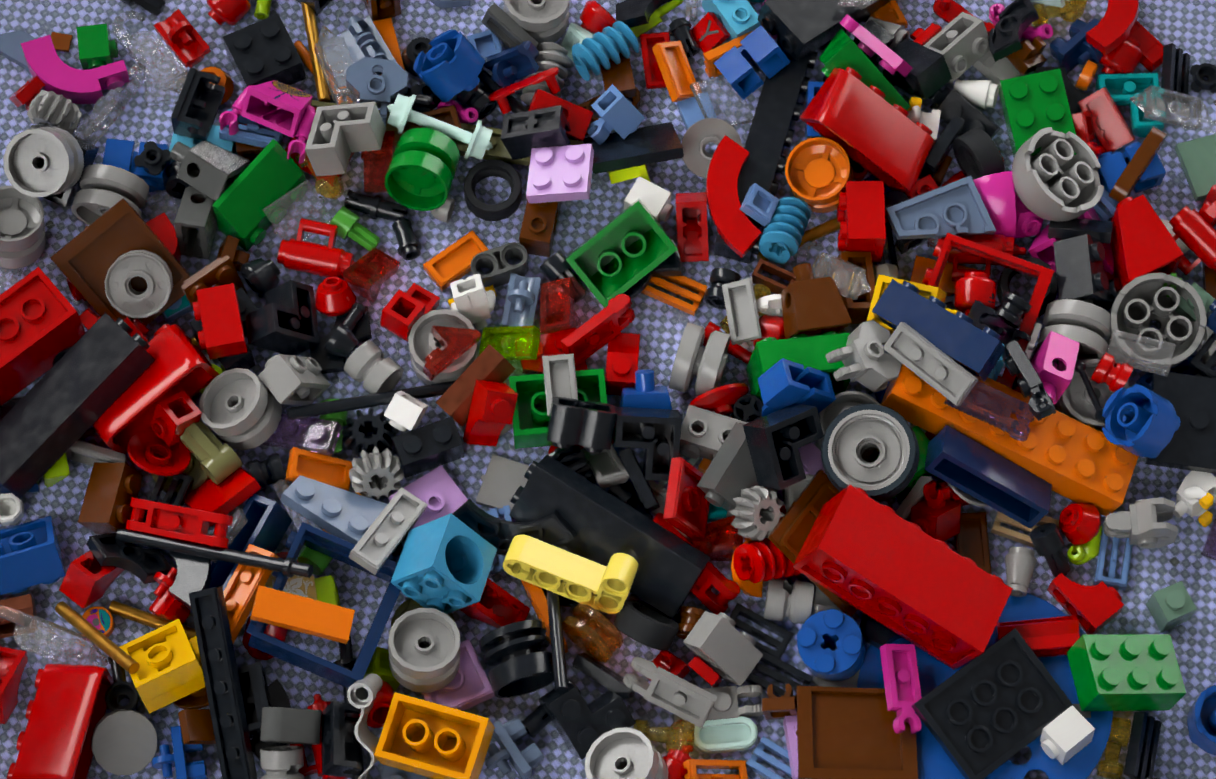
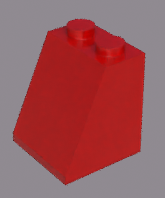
[1110,194,1184,289]

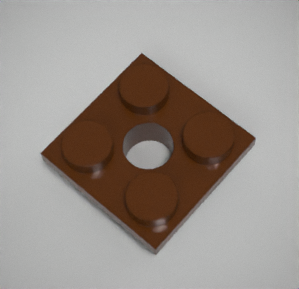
[181,255,248,309]

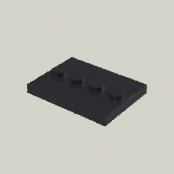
[1145,370,1216,474]
[912,628,1074,779]

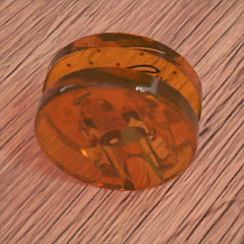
[562,603,624,663]

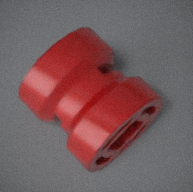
[1090,352,1134,392]

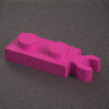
[839,14,913,77]
[880,644,922,734]

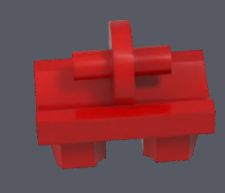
[154,9,211,68]
[149,567,190,624]

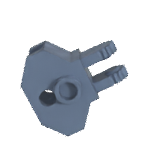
[346,57,409,127]

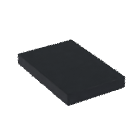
[583,122,684,174]

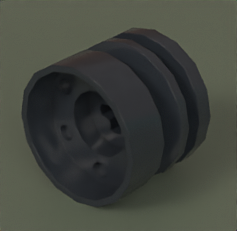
[479,620,554,698]

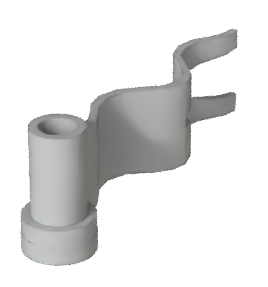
[347,673,383,779]

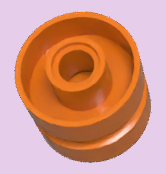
[785,137,855,213]

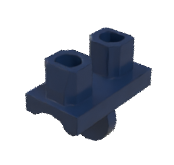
[1050,18,1102,74]
[483,40,540,87]

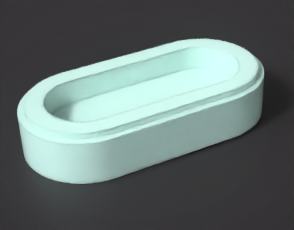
[692,716,758,754]

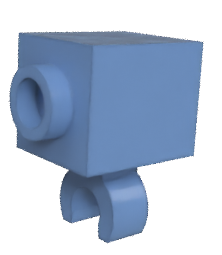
[587,84,645,145]

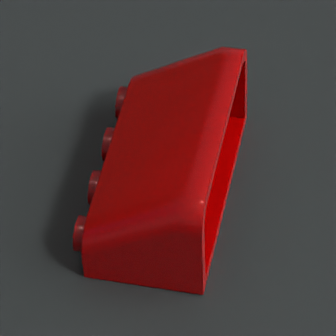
[799,67,934,193]
[93,324,219,454]
[7,663,113,779]

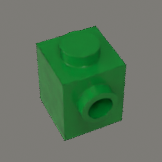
[77,23,118,70]

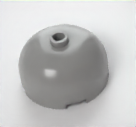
[1012,127,1104,222]
[1110,273,1207,369]

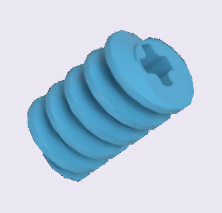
[572,20,639,81]
[758,197,812,264]

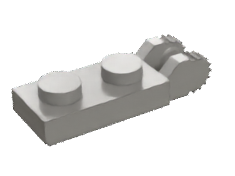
[623,657,717,727]
[673,685,764,726]

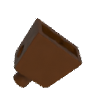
[781,263,852,339]

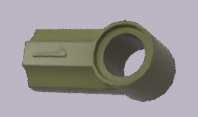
[180,421,243,485]

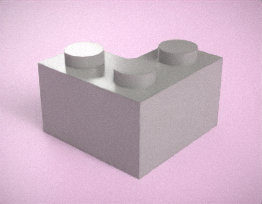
[305,102,386,176]

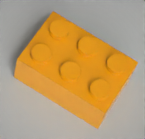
[374,692,495,779]

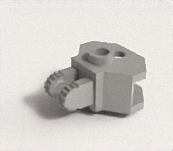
[825,320,902,392]
[1103,497,1178,549]

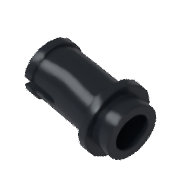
[669,17,701,58]
[392,219,422,260]

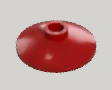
[688,383,749,416]
[127,430,191,476]

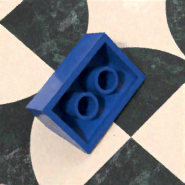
[0,516,66,595]

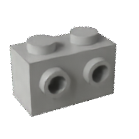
[923,12,990,84]
[258,354,331,406]
[679,405,748,462]
[683,611,763,686]

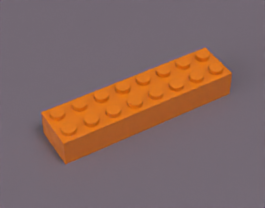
[880,364,1139,516]

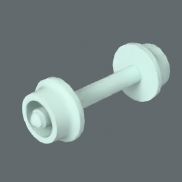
[387,94,493,160]

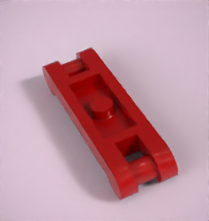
[125,497,234,548]
[652,513,741,615]

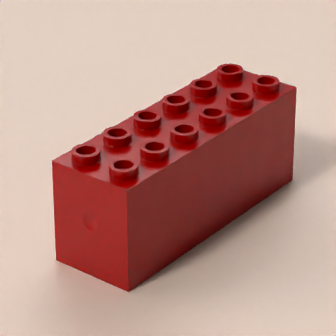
[0,267,86,406]
[792,484,1013,670]

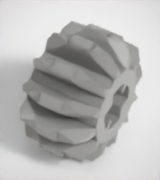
[27,90,82,135]
[349,446,404,501]
[729,485,785,541]

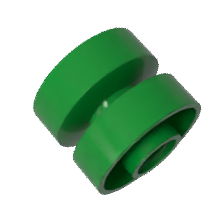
[384,128,460,211]

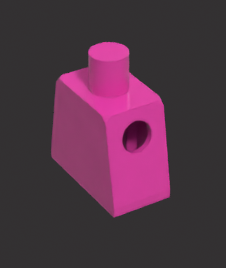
[1030,331,1080,406]

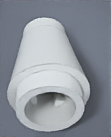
[953,80,999,110]

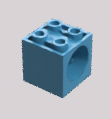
[390,513,497,614]

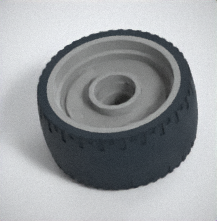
[821,404,919,502]

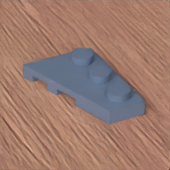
[885,175,996,240]
[280,475,387,545]

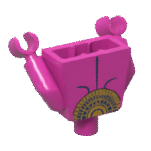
[219,80,316,164]

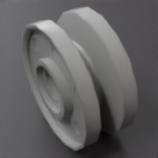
[104,250,173,319]

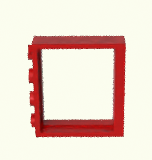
[922,233,1054,388]

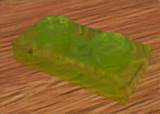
[479,326,541,360]

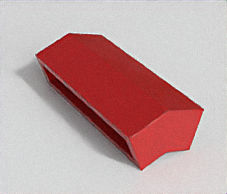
[995,615,1080,658]

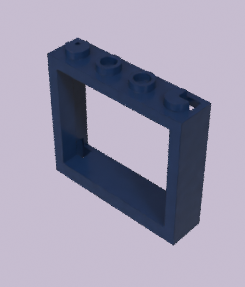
[246,522,401,689]

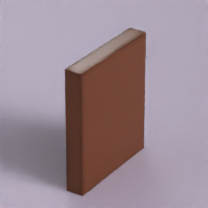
[51,32,73,52]

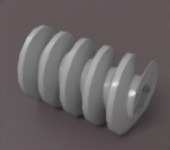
[520,42,572,106]

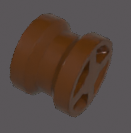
[676,606,705,639]

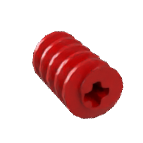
[733,539,802,583]

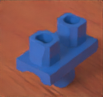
[151,726,208,779]

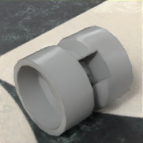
[344,340,404,394]
[764,578,814,624]
[260,746,304,779]

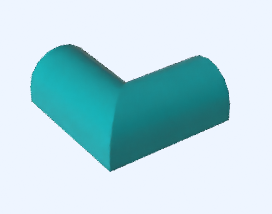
[1095,73,1164,138]

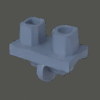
[501,273,542,333]
[485,717,544,779]

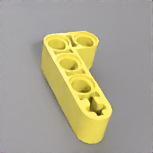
[502,535,639,614]

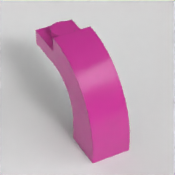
[21,35,130,104]

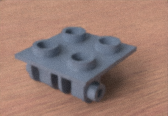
[321,16,397,95]

